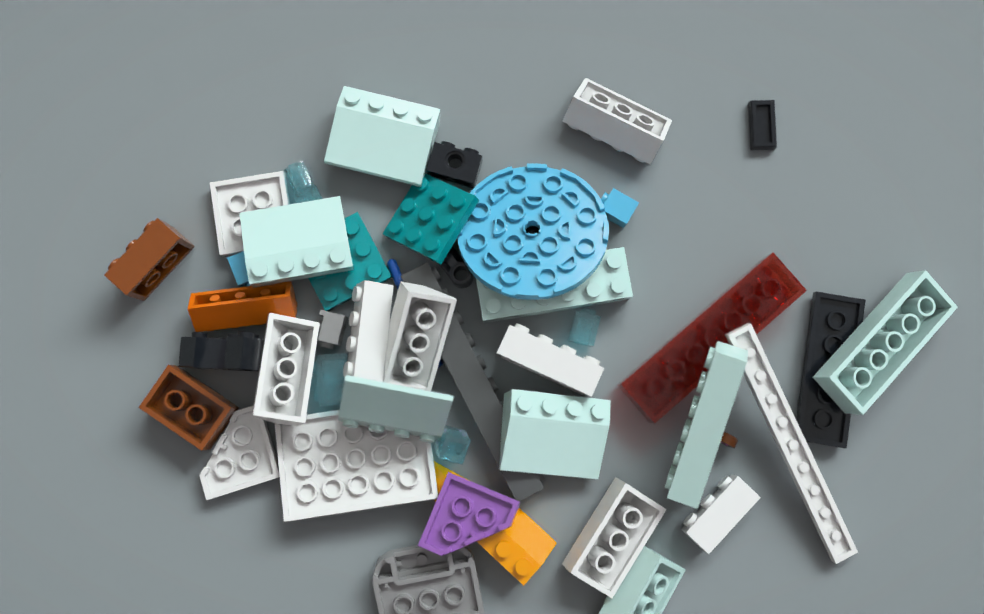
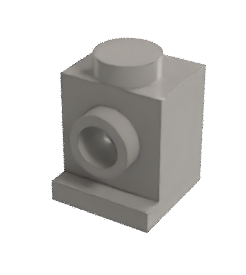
[318,310,348,349]

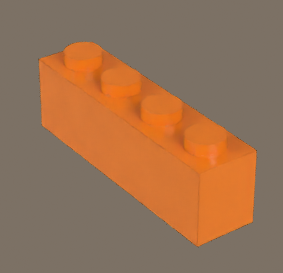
[187,281,298,332]

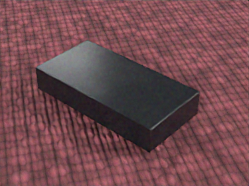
[748,100,777,150]

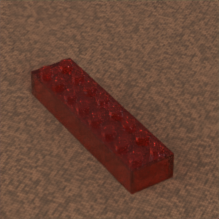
[617,252,807,423]

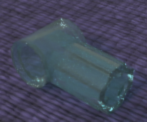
[284,162,323,203]

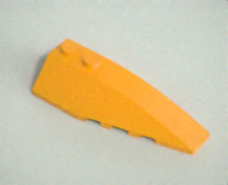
[434,461,557,586]

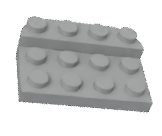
[373,545,485,614]

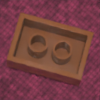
[104,218,195,301]
[138,364,239,451]

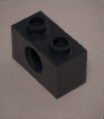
[426,141,482,189]

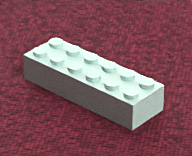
[476,247,633,323]
[813,270,958,415]
[664,341,748,509]

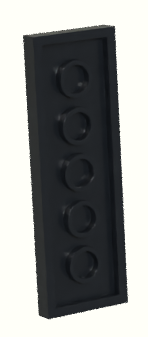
[796,291,866,449]

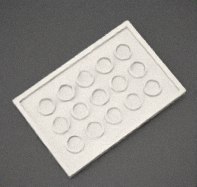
[275,410,438,522]

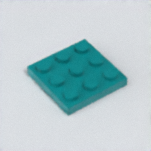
[383,174,479,265]
[308,212,392,311]

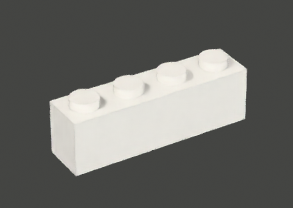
[343,280,394,382]

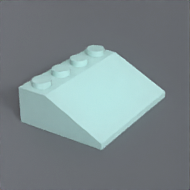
[324,86,440,187]
[240,196,354,288]
[338,375,454,443]
[499,389,611,480]

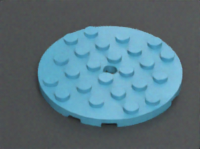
[457,163,609,300]

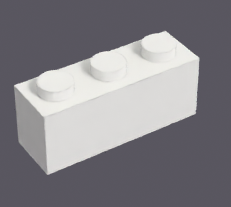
[681,474,761,554]

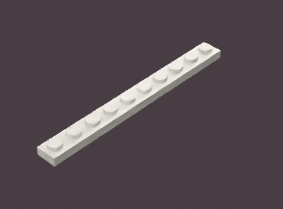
[725,323,858,564]

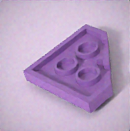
[418,472,521,556]

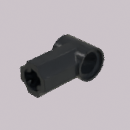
[439,246,473,288]

